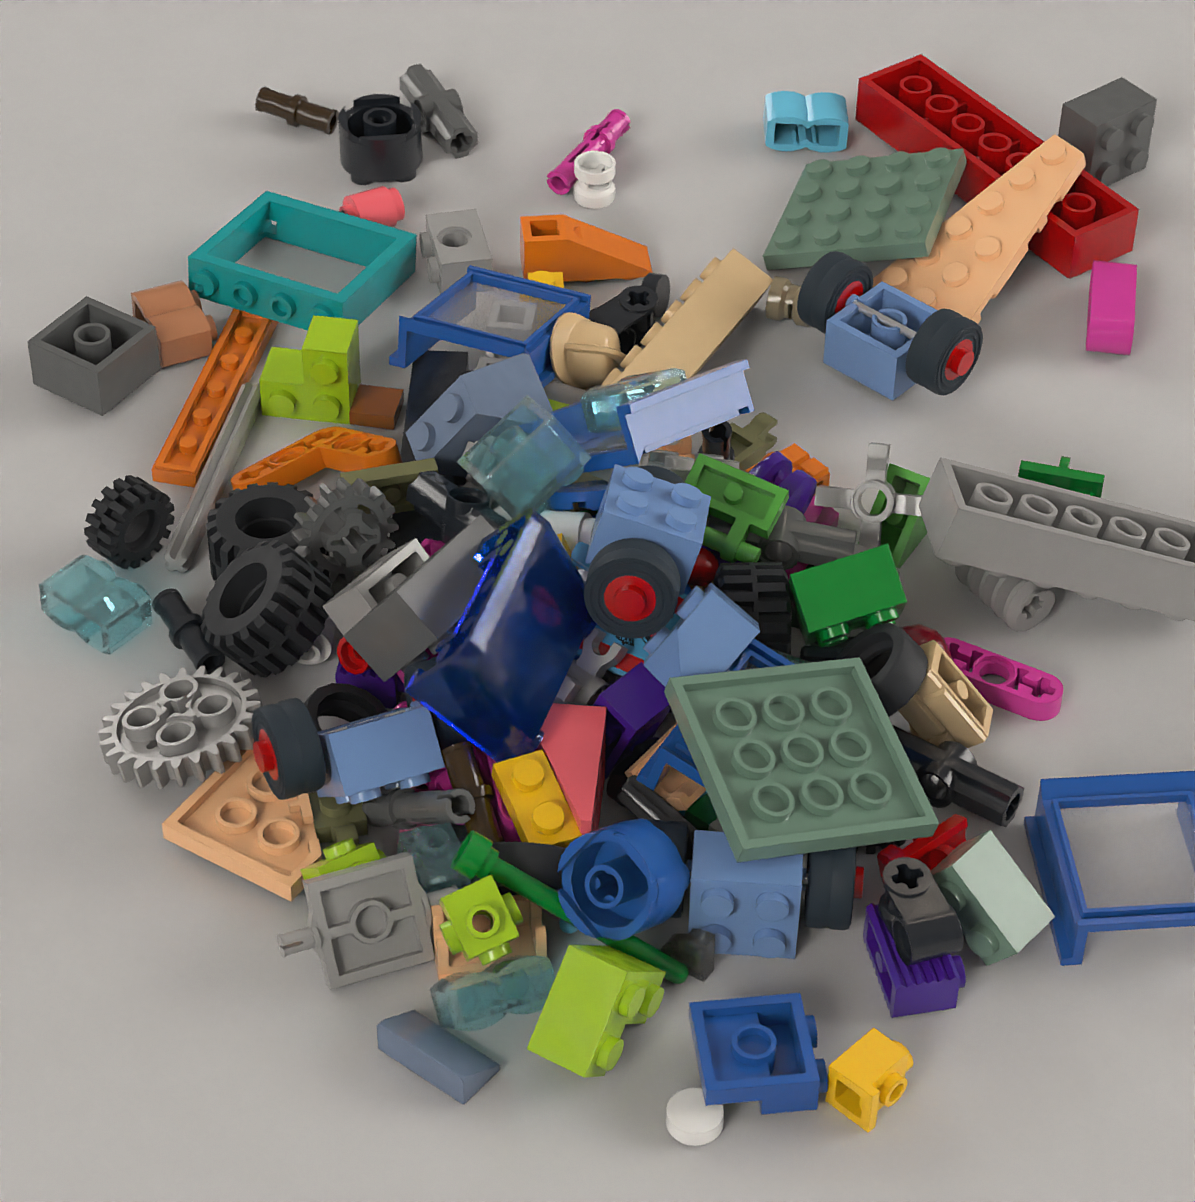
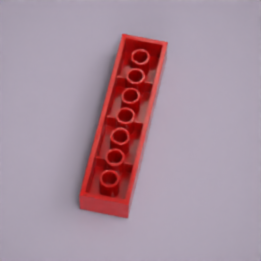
[855,54,1139,279]

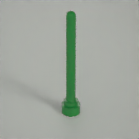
[451,830,689,984]

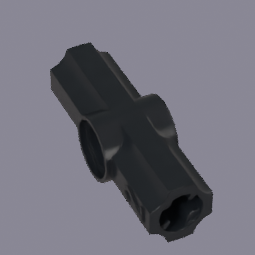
[406,470,526,549]
[893,725,1024,827]

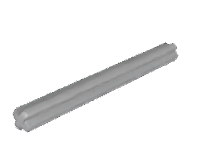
[164,382,261,573]

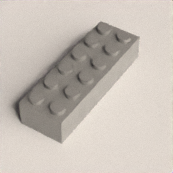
[918,457,1195,621]

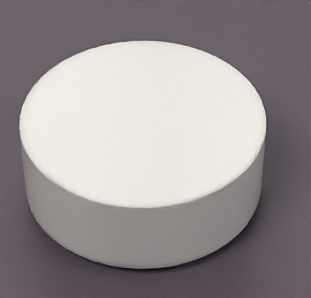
[666,1088,724,1146]

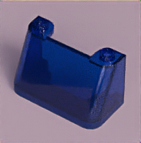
[404,508,597,762]

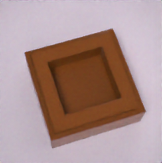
[349,384,404,430]

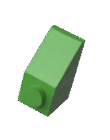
[858,463,930,569]

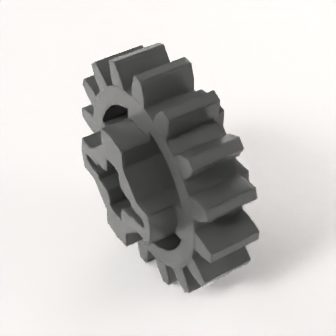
[291,477,399,584]

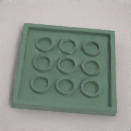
[763,147,967,270]
[664,657,939,862]

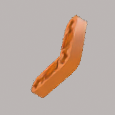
[231,426,403,490]

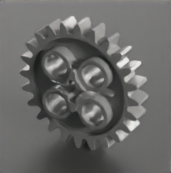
[98,666,263,789]

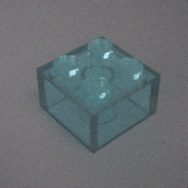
[457,395,591,526]

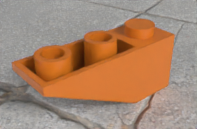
[520,214,652,282]

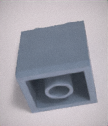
[406,353,553,478]

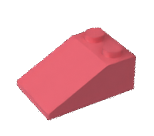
[530,702,607,835]

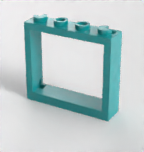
[188,191,417,331]

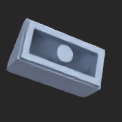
[377,1010,500,1105]

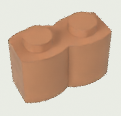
[131,280,217,368]

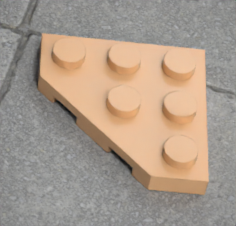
[162,739,322,902]

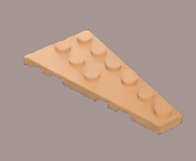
[873,134,1086,324]

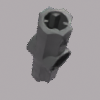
[399,64,478,159]
[708,505,857,570]

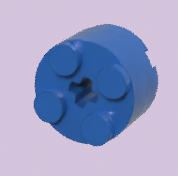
[558,818,691,941]

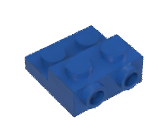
[689,993,828,1115]

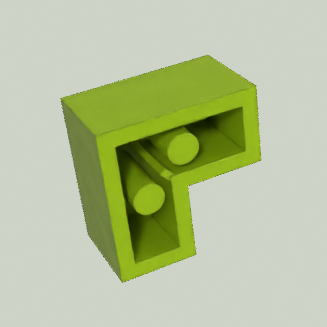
[259,315,361,425]
[526,944,666,1078]

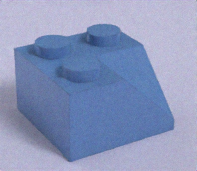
[643,583,760,687]

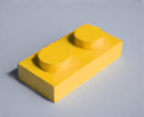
[491,750,582,848]

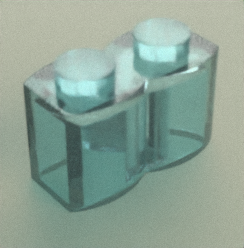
[580,368,687,434]
[39,554,153,655]
[430,955,555,1031]

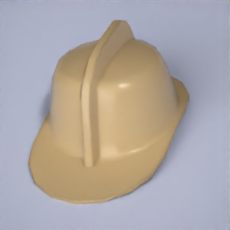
[550,312,627,390]

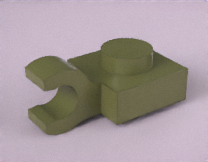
[701,412,777,471]
[308,792,368,845]

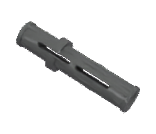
[362,788,475,830]

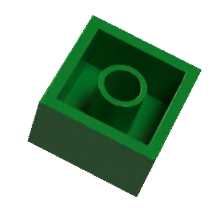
[788,544,907,647]

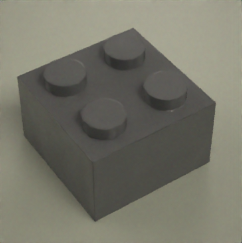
[1058,77,1157,186]
[27,296,161,416]

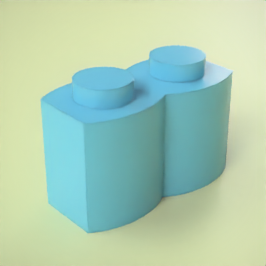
[763,91,849,153]

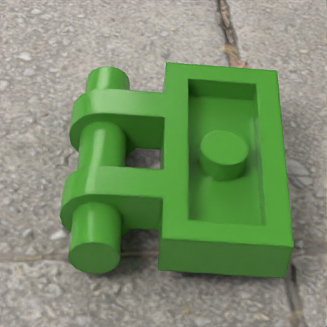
[685,453,789,563]

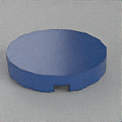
[547,480,608,512]

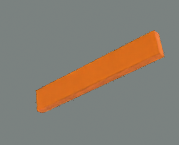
[152,308,278,488]

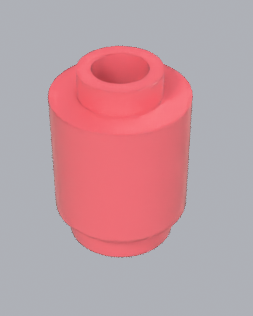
[339,186,405,227]

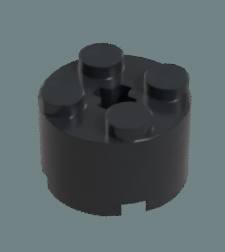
[338,94,422,185]

